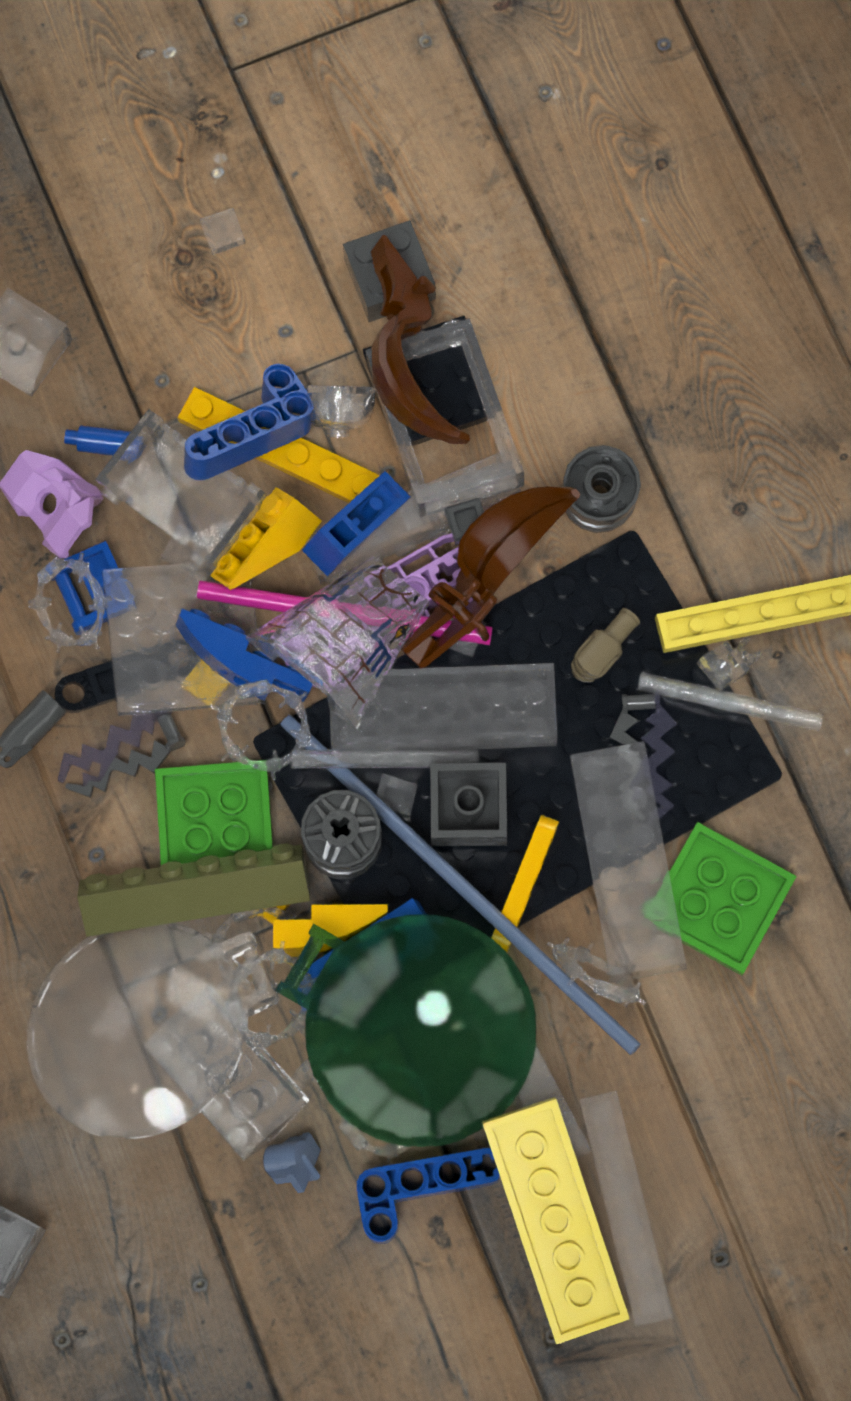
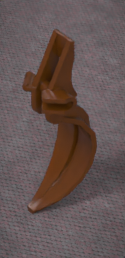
[370,235,470,444]
[401,486,581,670]

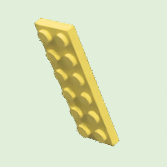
[482,1097,630,1345]

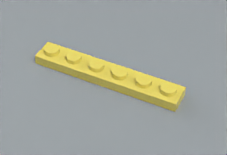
[655,575,851,653]

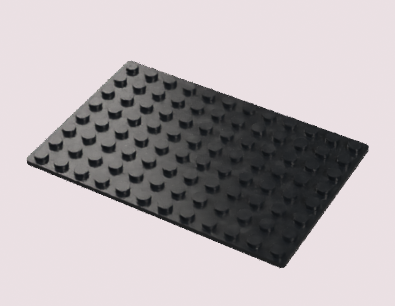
[253,531,782,992]

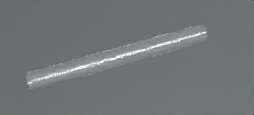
[637,672,823,732]
[290,749,479,769]

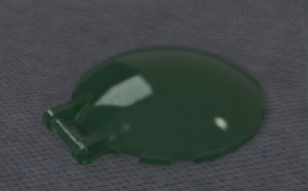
[275,914,537,1147]

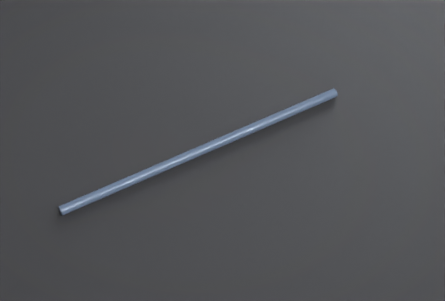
[281,715,641,1055]

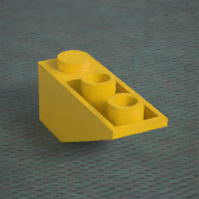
[210,487,322,590]

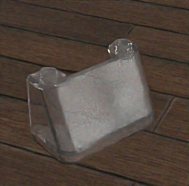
[96,409,267,569]

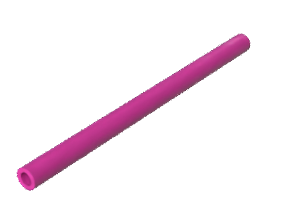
[197,580,493,645]

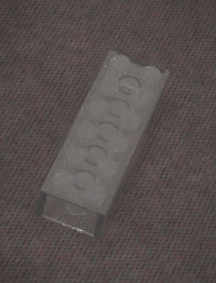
[329,663,557,755]
[570,741,687,983]

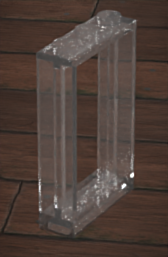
[365,318,524,518]

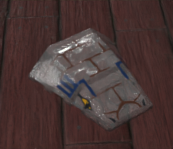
[245,556,429,731]

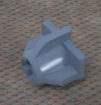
[263,1132,321,1193]

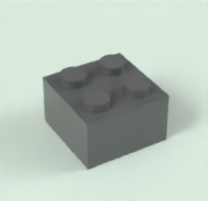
[343,220,436,322]
[430,763,507,846]

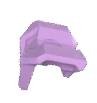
[0,450,103,558]

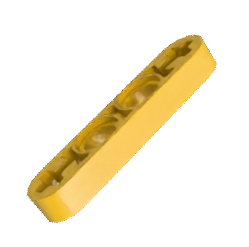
[488,815,559,956]

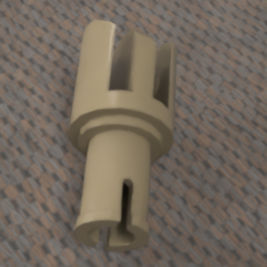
[571,608,640,682]

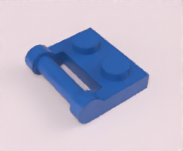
[47,541,137,635]

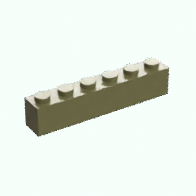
[77,843,310,937]

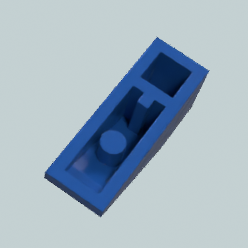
[302,471,410,577]

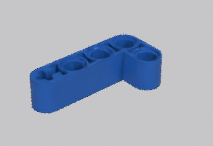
[184,364,314,481]
[357,1148,501,1244]

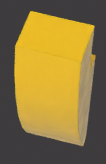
[273,904,388,958]

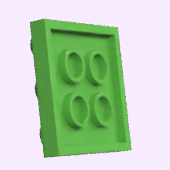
[155,760,273,865]
[643,822,797,976]

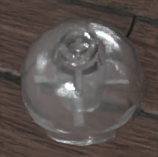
[303,385,375,437]

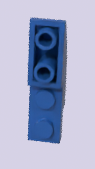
[176,608,315,702]

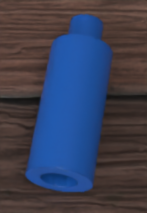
[64,425,139,458]

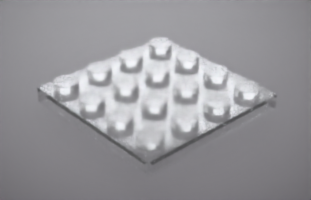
[102,561,267,716]

